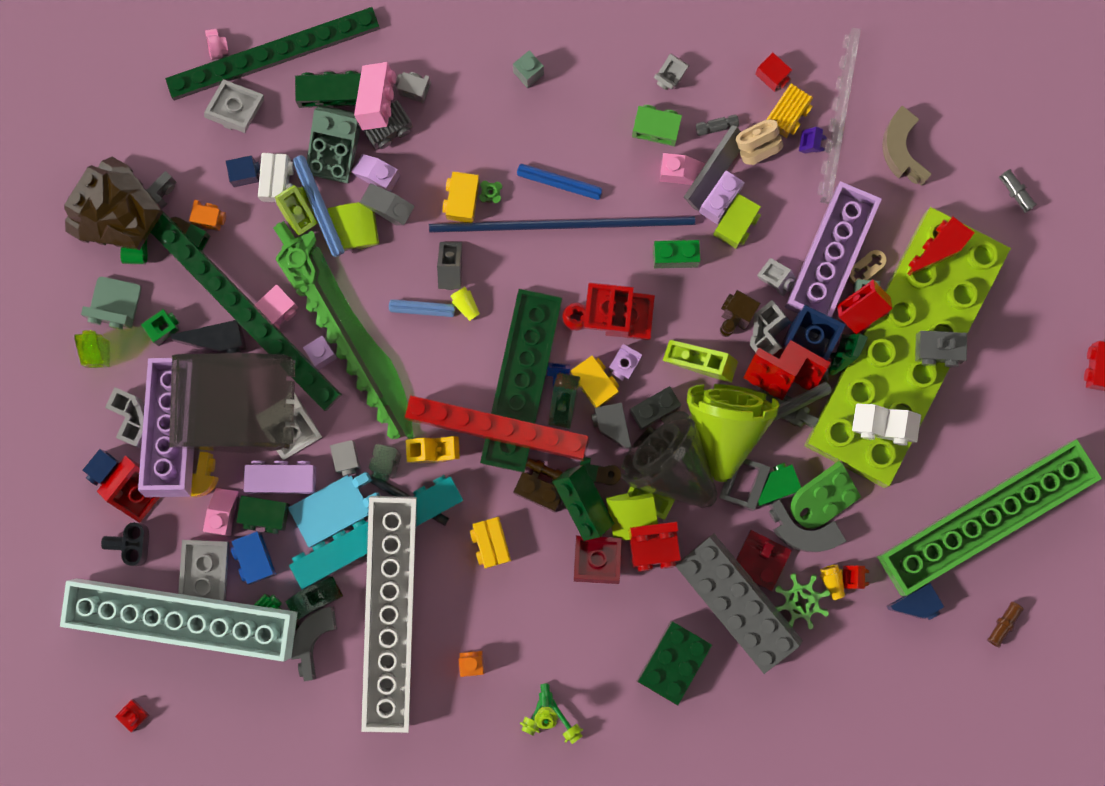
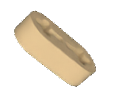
[848,250,887,284]

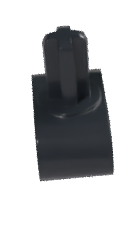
[101,522,149,566]

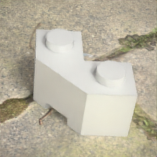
[852,404,921,445]

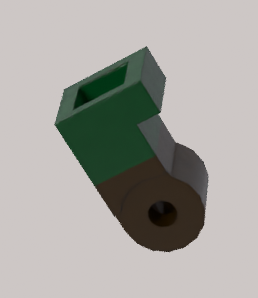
[170,217,211,251]
[580,457,621,486]

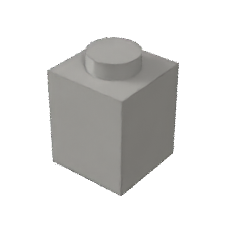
[330,440,361,476]

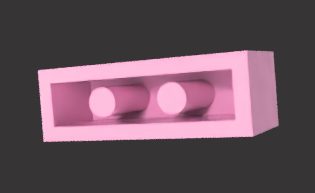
[354,62,396,130]

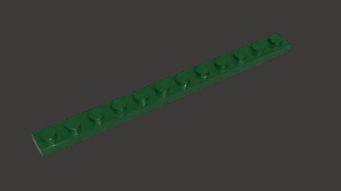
[151,212,342,411]

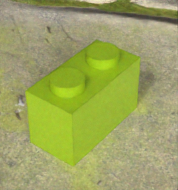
[713,193,761,249]

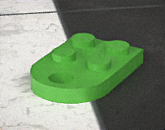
[791,461,861,528]

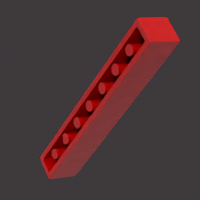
[405,395,589,461]

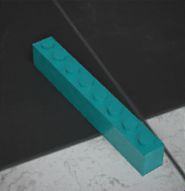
[289,475,464,589]

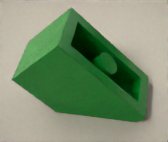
[756,463,802,507]

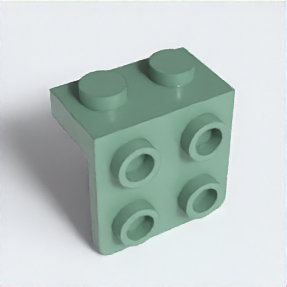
[81,277,141,330]

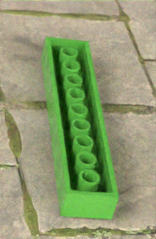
[877,439,1102,596]

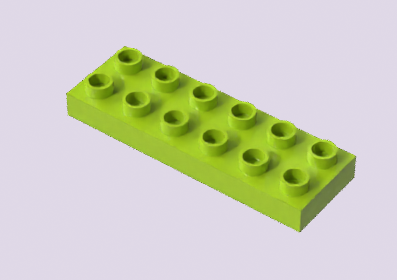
[804,207,1011,488]

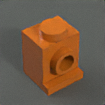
[189,200,226,231]
[458,651,485,677]

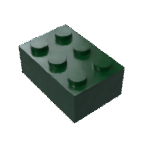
[636,621,712,706]

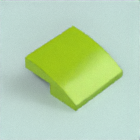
[327,202,379,251]
[606,493,658,540]

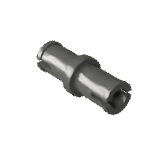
[999,169,1037,213]

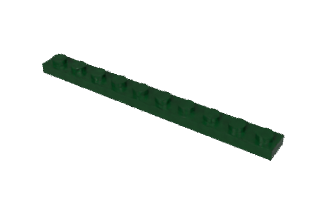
[165,7,380,101]

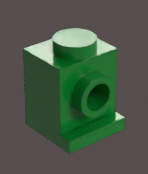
[141,309,180,346]

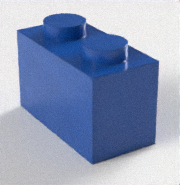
[231,531,277,584]

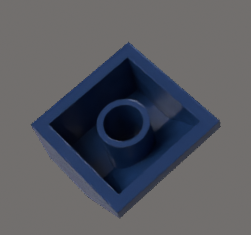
[783,304,846,360]

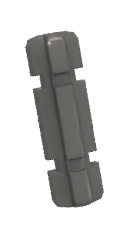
[696,114,739,136]

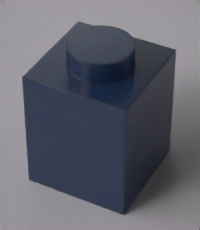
[226,155,260,187]
[82,449,120,486]

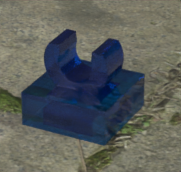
[547,363,571,387]

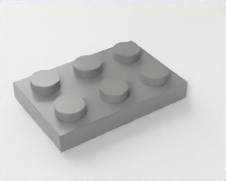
[178,540,229,601]

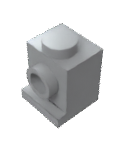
[395,72,431,103]

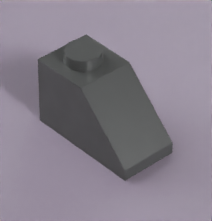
[359,183,415,226]
[437,242,462,290]
[591,403,631,450]

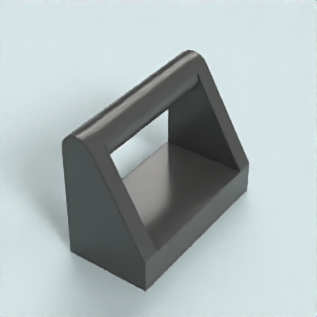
[719,459,771,511]

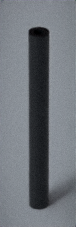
[370,473,450,526]

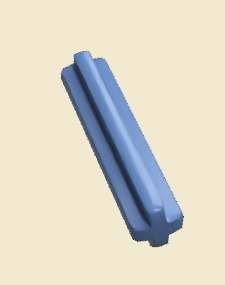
[389,299,455,317]

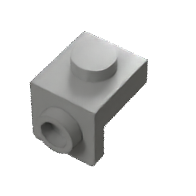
[654,53,690,90]

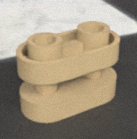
[736,120,783,165]

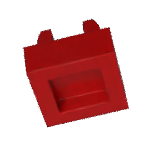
[843,565,869,589]
[115,699,149,733]

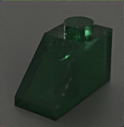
[285,576,343,621]

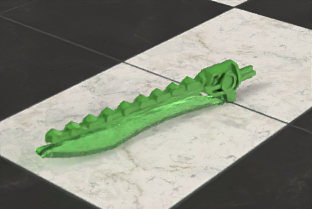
[273,221,414,440]

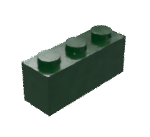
[295,71,361,108]
[553,464,615,541]

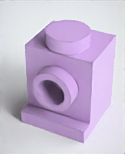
[609,344,642,381]

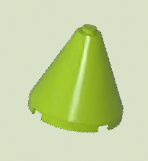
[687,384,779,482]

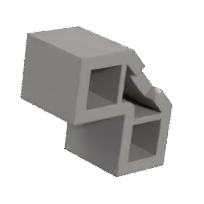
[750,300,792,359]
[105,387,144,448]

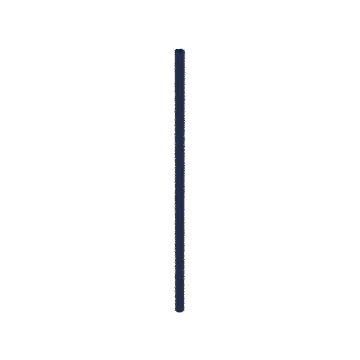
[429,216,695,233]

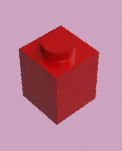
[755,52,792,92]

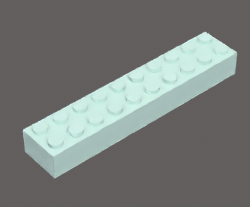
[60,578,298,662]

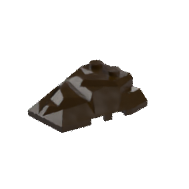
[64,156,163,250]

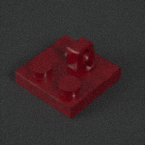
[736,530,792,591]
[574,535,622,584]

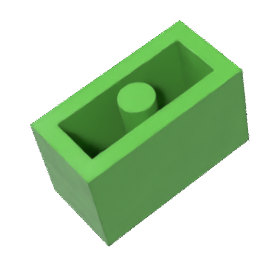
[632,105,682,147]

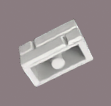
[258,153,294,202]

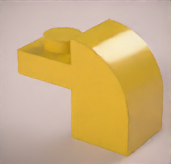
[406,436,460,463]
[191,451,219,497]

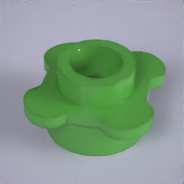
[479,181,502,203]

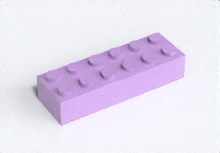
[785,181,882,317]
[138,358,200,497]

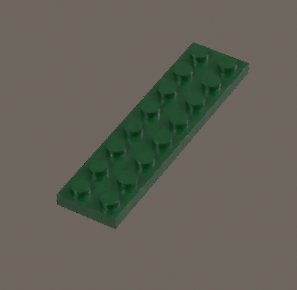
[480,289,562,473]

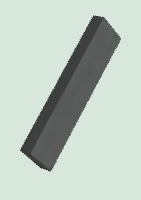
[684,125,741,211]

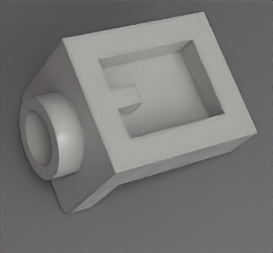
[757,258,796,296]

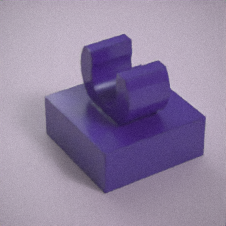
[799,127,827,154]

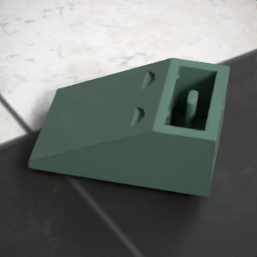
[307,105,361,183]

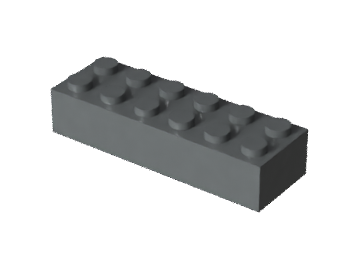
[676,533,803,674]

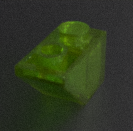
[74,330,110,368]

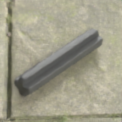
[774,382,832,421]

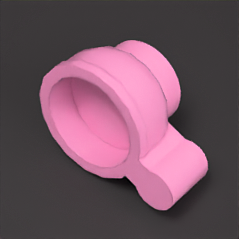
[205,29,228,61]

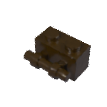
[720,290,761,337]
[513,458,563,513]

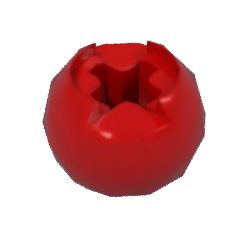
[562,303,586,331]

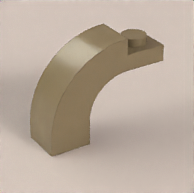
[882,106,932,186]

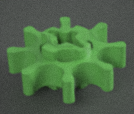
[775,573,830,629]

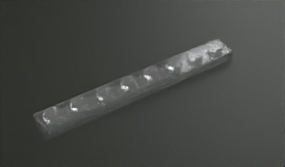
[817,28,861,204]

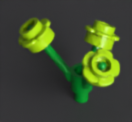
[520,683,584,744]

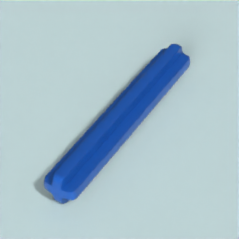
[517,164,602,200]

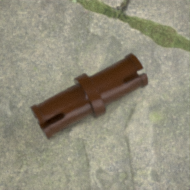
[987,601,1024,648]

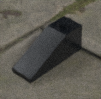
[171,320,246,356]

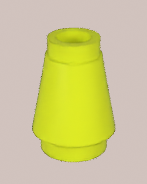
[450,287,480,321]

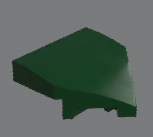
[829,334,868,375]

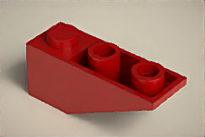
[907,216,975,276]

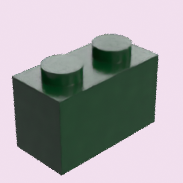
[236,496,290,534]

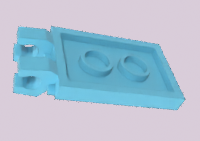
[288,472,380,548]

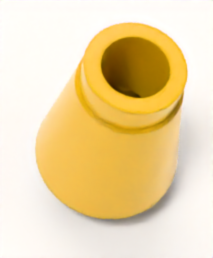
[820,564,845,600]

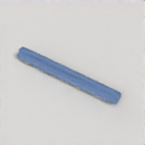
[293,155,344,257]

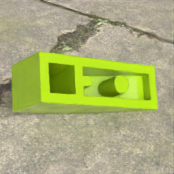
[663,340,739,383]

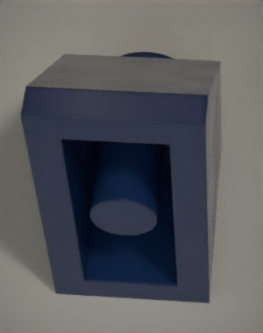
[886,583,944,620]

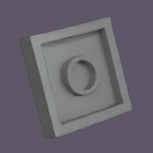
[204,79,264,133]

